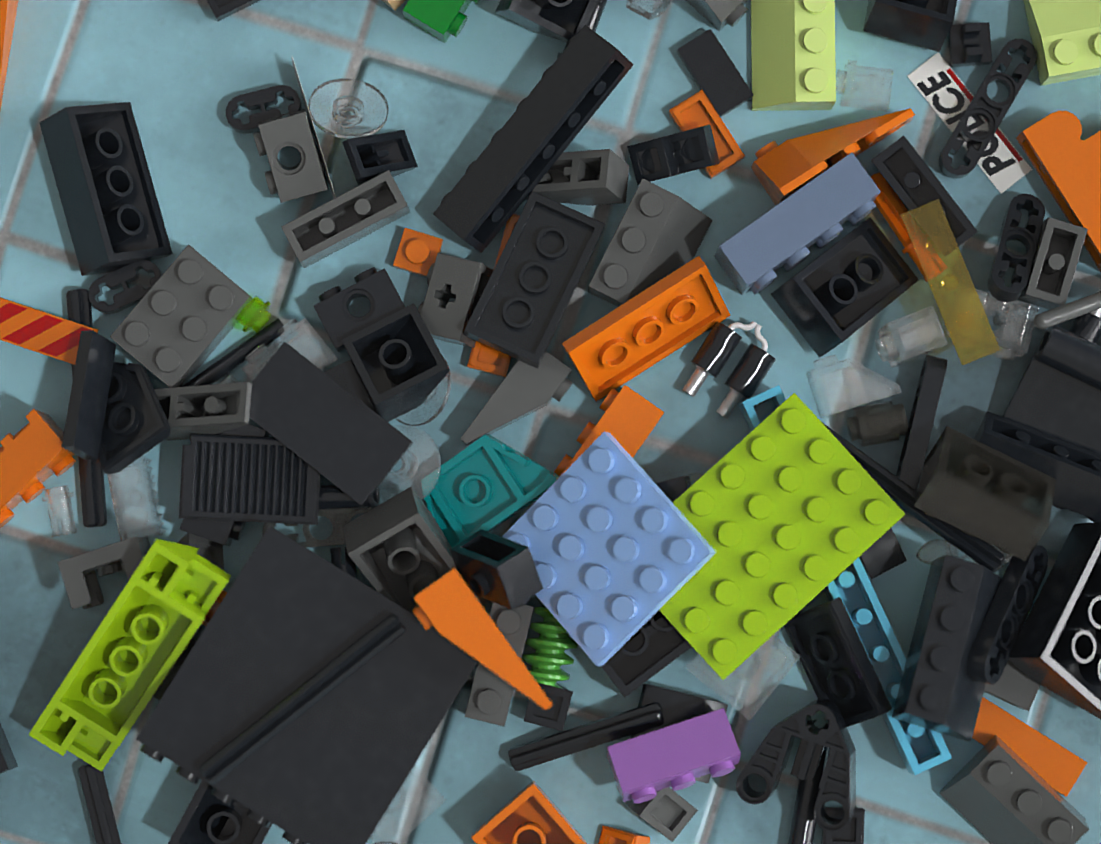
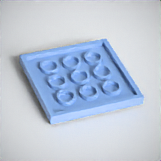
[502,432,716,666]

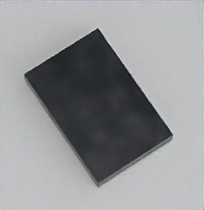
[784,597,893,727]

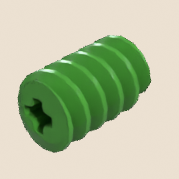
[522,606,578,689]

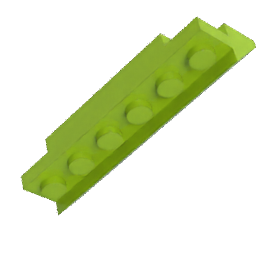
[28,539,231,772]

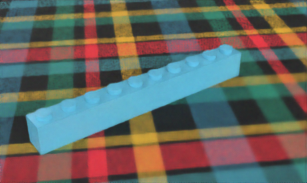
[739,385,952,775]

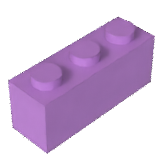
[607,708,741,804]

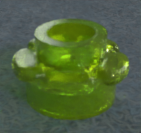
[236,296,272,333]

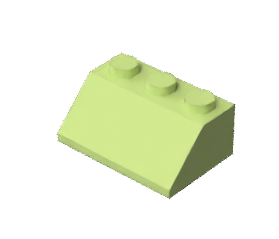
[750,0,836,111]

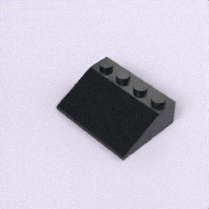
[1009,522,1101,720]

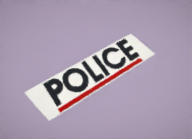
[907,52,1032,194]

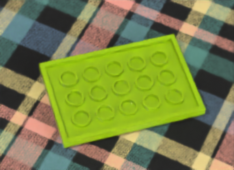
[659,393,905,680]

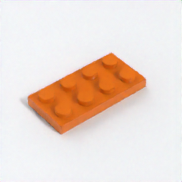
[562,256,731,402]

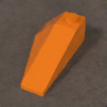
[751,108,915,205]
[412,568,553,711]

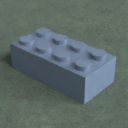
[714,152,881,295]

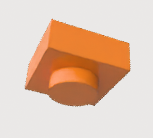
[393,228,444,278]

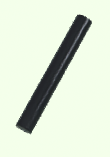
[181,318,288,387]

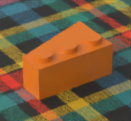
[0,409,76,528]

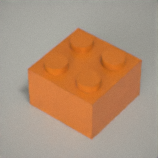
[471,781,587,844]

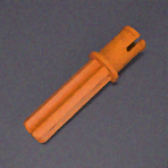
[870,172,948,282]

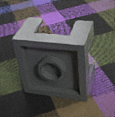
[57,536,151,609]

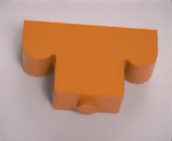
[1016,111,1101,272]

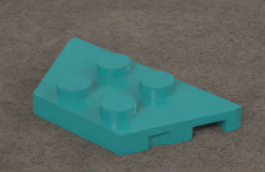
[421,434,560,547]

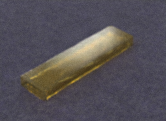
[901,199,1000,365]

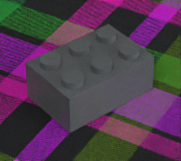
[110,244,255,388]

